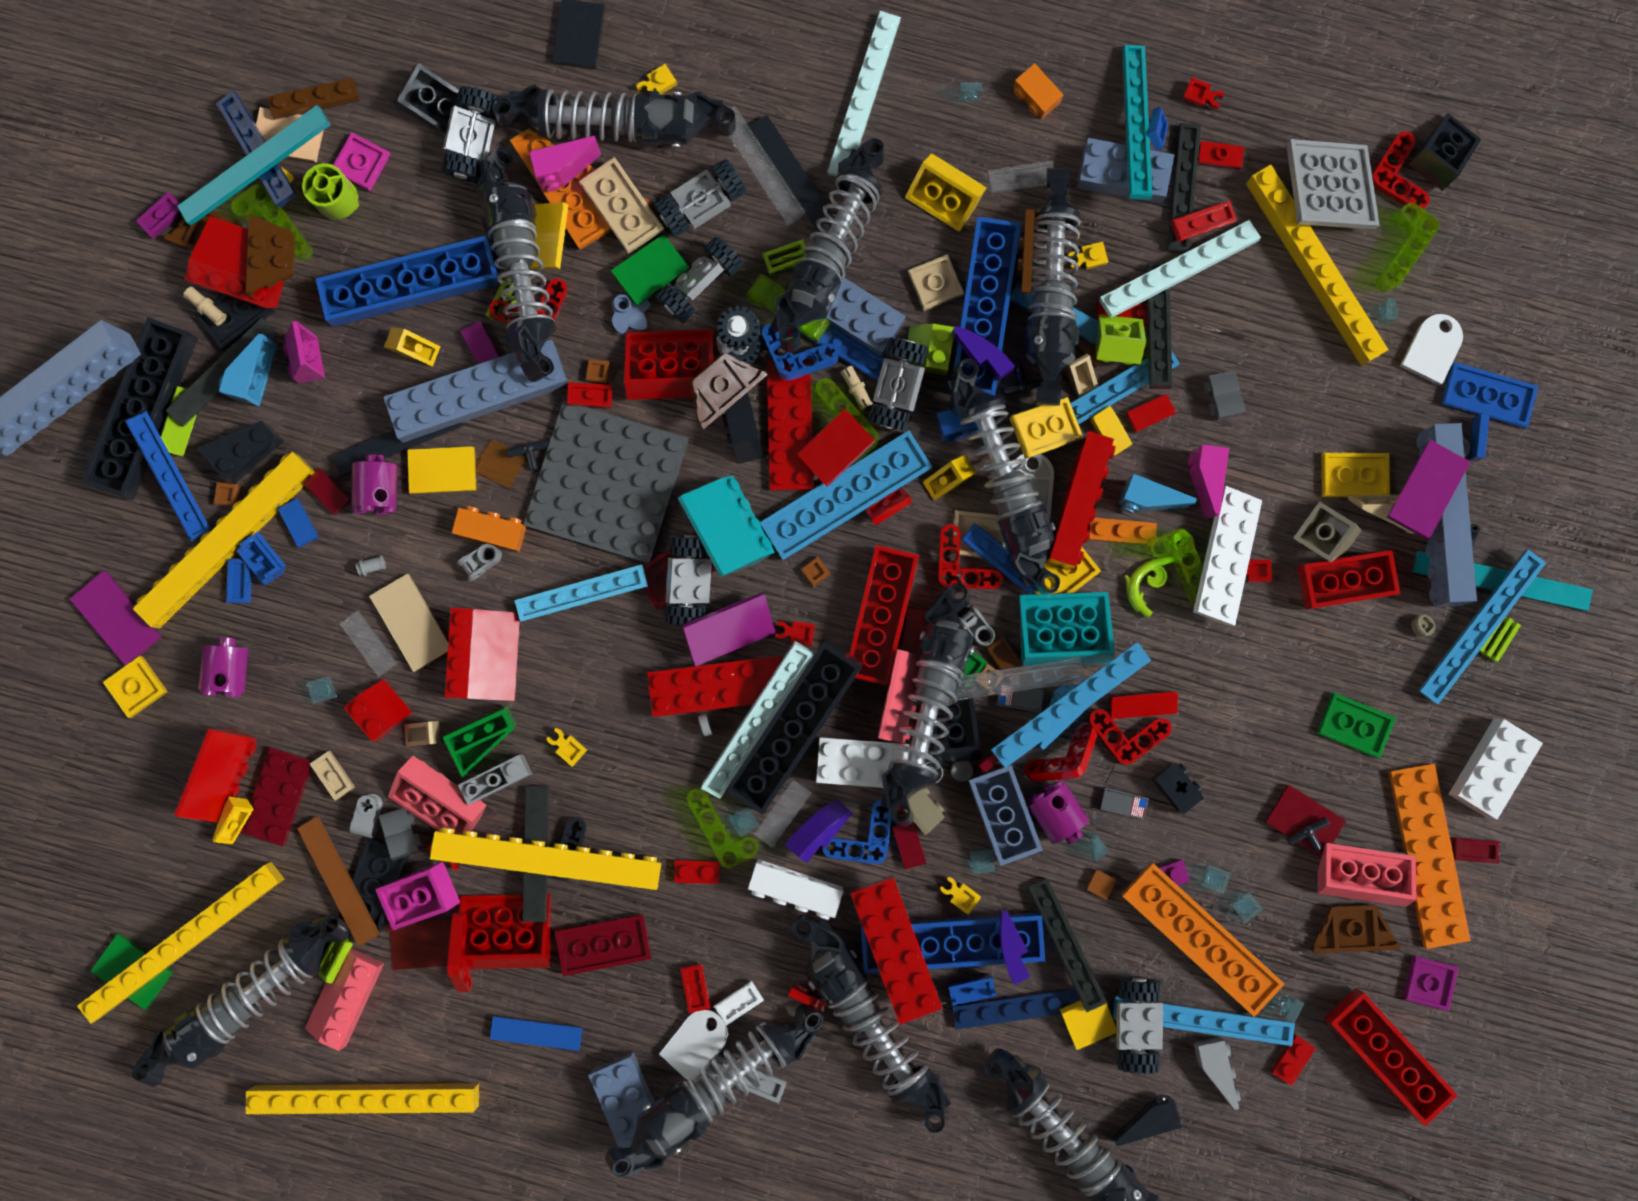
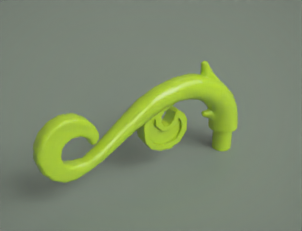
[1124,530,1195,618]

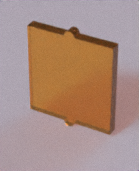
[475,439,526,489]

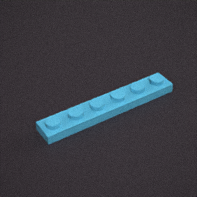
[515,565,648,622]

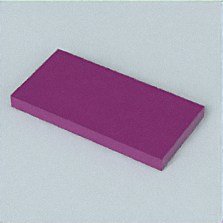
[1386,440,1470,540]
[70,570,162,666]
[681,592,776,667]

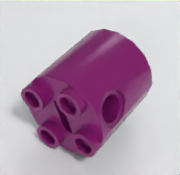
[351,455,398,516]
[198,637,249,697]
[1026,780,1090,845]

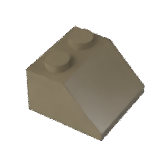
[1294,502,1362,562]
[904,787,945,836]

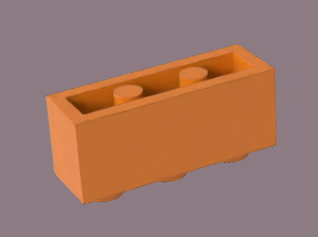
[452,506,526,552]

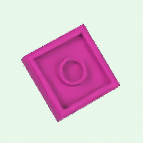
[333,132,391,191]

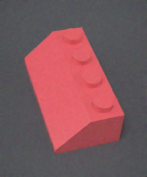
[877,650,919,743]
[388,756,486,835]
[1317,843,1416,907]
[305,948,384,1051]

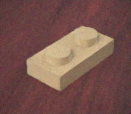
[310,751,355,801]

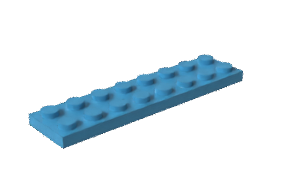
[760,431,932,560]

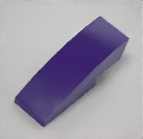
[951,326,1015,381]
[785,799,853,863]
[999,908,1031,985]

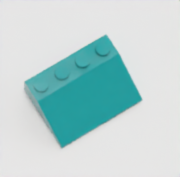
[678,475,775,577]
[1019,592,1115,667]

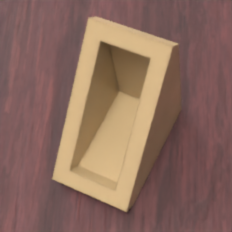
[1064,354,1099,398]
[404,721,441,747]

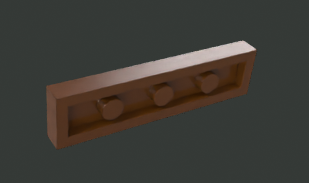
[268,78,360,120]

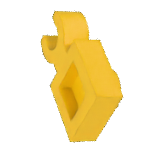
[636,64,677,94]
[1067,242,1108,270]
[547,728,588,767]
[940,877,981,915]

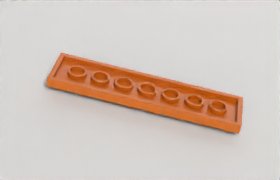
[1388,763,1471,949]
[1121,862,1285,1017]

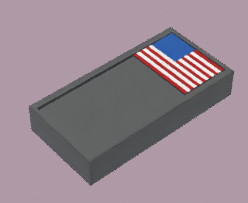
[996,683,1044,712]
[1099,787,1149,820]

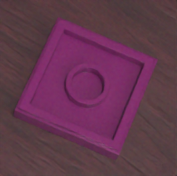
[1403,955,1459,1011]

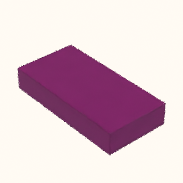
[460,321,499,364]

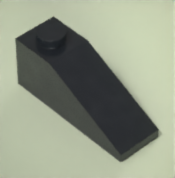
[1112,1095,1182,1146]

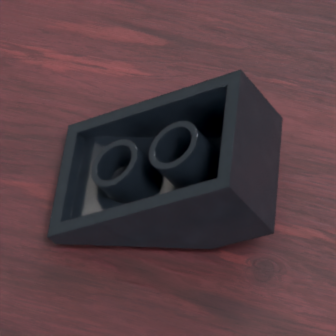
[392,63,459,134]
[1409,113,1482,191]
[933,687,982,765]

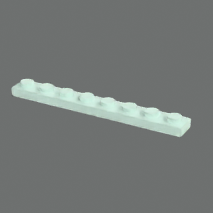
[828,11,901,177]
[1099,220,1261,318]
[701,641,814,799]

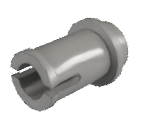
[356,555,386,576]

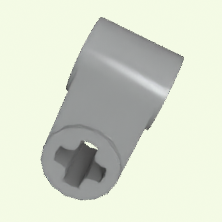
[457,544,502,582]
[959,605,995,647]
[350,793,383,839]

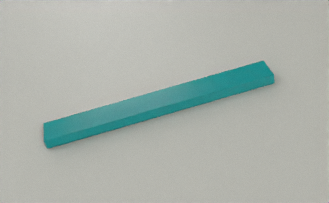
[1122,45,1152,200]
[178,105,331,226]
[1412,551,1593,611]

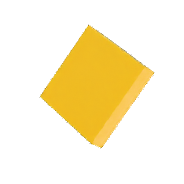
[103,656,168,718]
[1060,1001,1116,1050]

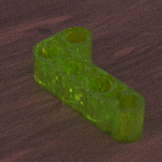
[231,184,313,261]
[1376,203,1439,293]
[745,274,830,342]
[816,378,879,465]
[1145,529,1203,608]
[687,788,760,868]

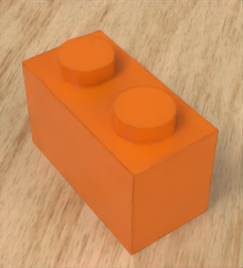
[1013,63,1064,120]

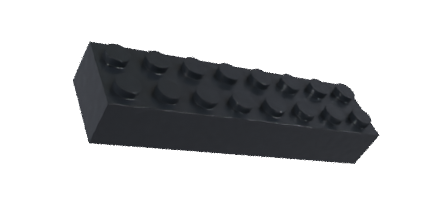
[82,317,198,500]
[726,639,864,815]

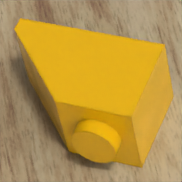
[384,327,441,367]
[923,454,977,500]

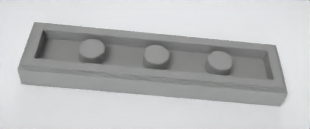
[705,1054,787,1103]

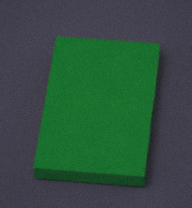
[611,234,690,307]
[1316,692,1396,759]
[90,933,174,1010]

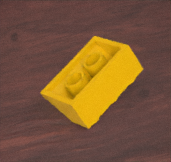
[905,153,987,232]

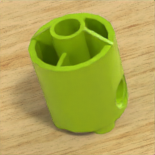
[302,163,359,221]

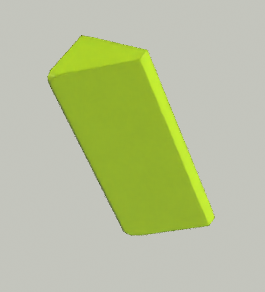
[160,386,197,457]

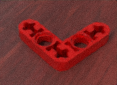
[1372,131,1430,212]
[489,278,568,325]
[938,523,1003,589]
[1088,709,1172,765]
[1024,722,1097,782]
[448,912,472,993]

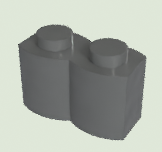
[1203,370,1245,421]
[379,808,422,861]

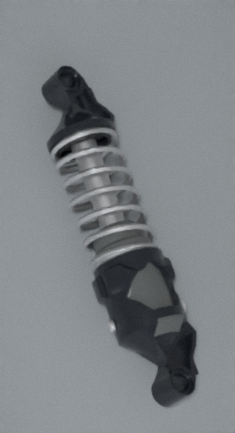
[492,84,736,148]
[605,1003,823,1178]

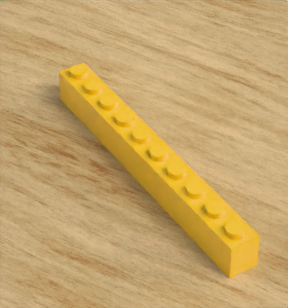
[1246,165,1389,366]
[133,452,316,629]
[430,828,661,890]
[77,862,285,1024]
[246,1083,479,1114]

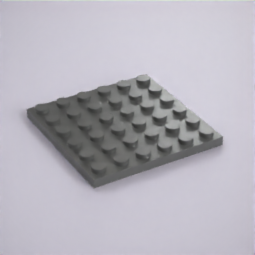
[524,400,689,563]

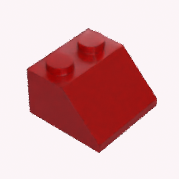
[344,679,413,742]

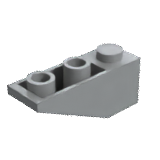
[458,755,533,805]
[1193,1037,1241,1110]

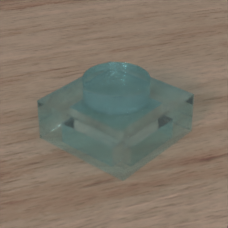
[959,82,982,102]
[1379,298,1399,325]
[307,676,337,704]
[729,806,760,837]
[970,849,995,874]
[1201,865,1231,894]
[1230,891,1264,923]
[1280,995,1304,1023]

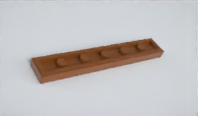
[297,817,380,946]

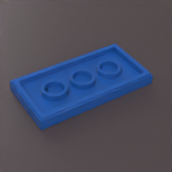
[1440,362,1539,429]

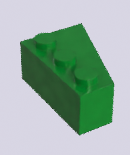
[443,705,517,777]

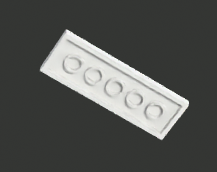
[1193,486,1262,626]

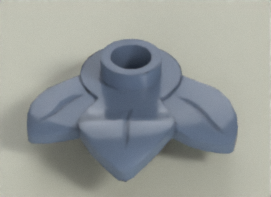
[612,294,651,335]

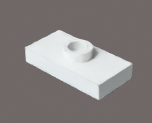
[714,980,764,1026]

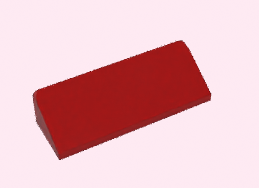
[1109,691,1178,719]

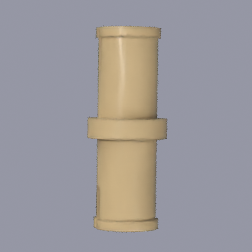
[183,286,227,326]
[840,366,873,411]

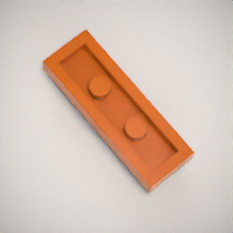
[1088,518,1157,546]

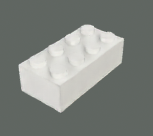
[1449,719,1543,820]
[816,737,909,788]
[748,859,843,920]

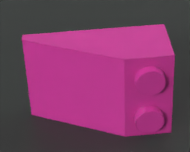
[530,136,601,192]
[283,321,325,383]
[1188,444,1229,520]
[375,861,460,930]

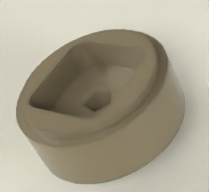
[1411,614,1435,638]

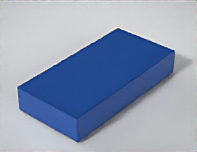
[1148,107,1168,151]
[1468,414,1490,461]
[278,498,320,548]
[226,559,252,603]

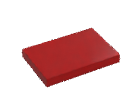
[797,409,876,487]

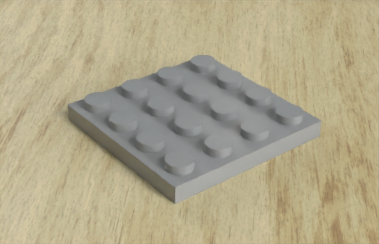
[1286,139,1380,229]

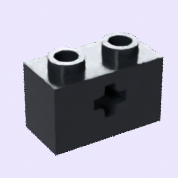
[1151,762,1204,815]

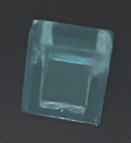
[1089,832,1109,862]

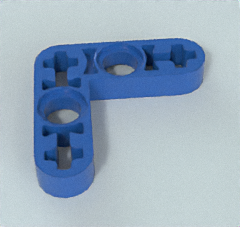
[762,323,839,381]
[823,799,891,864]

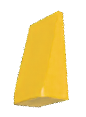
[1090,406,1132,456]
[212,797,253,844]

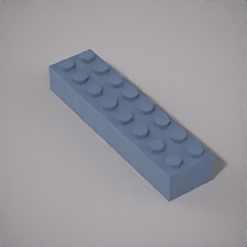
[0,320,141,456]
[384,340,568,443]
[1416,423,1477,607]

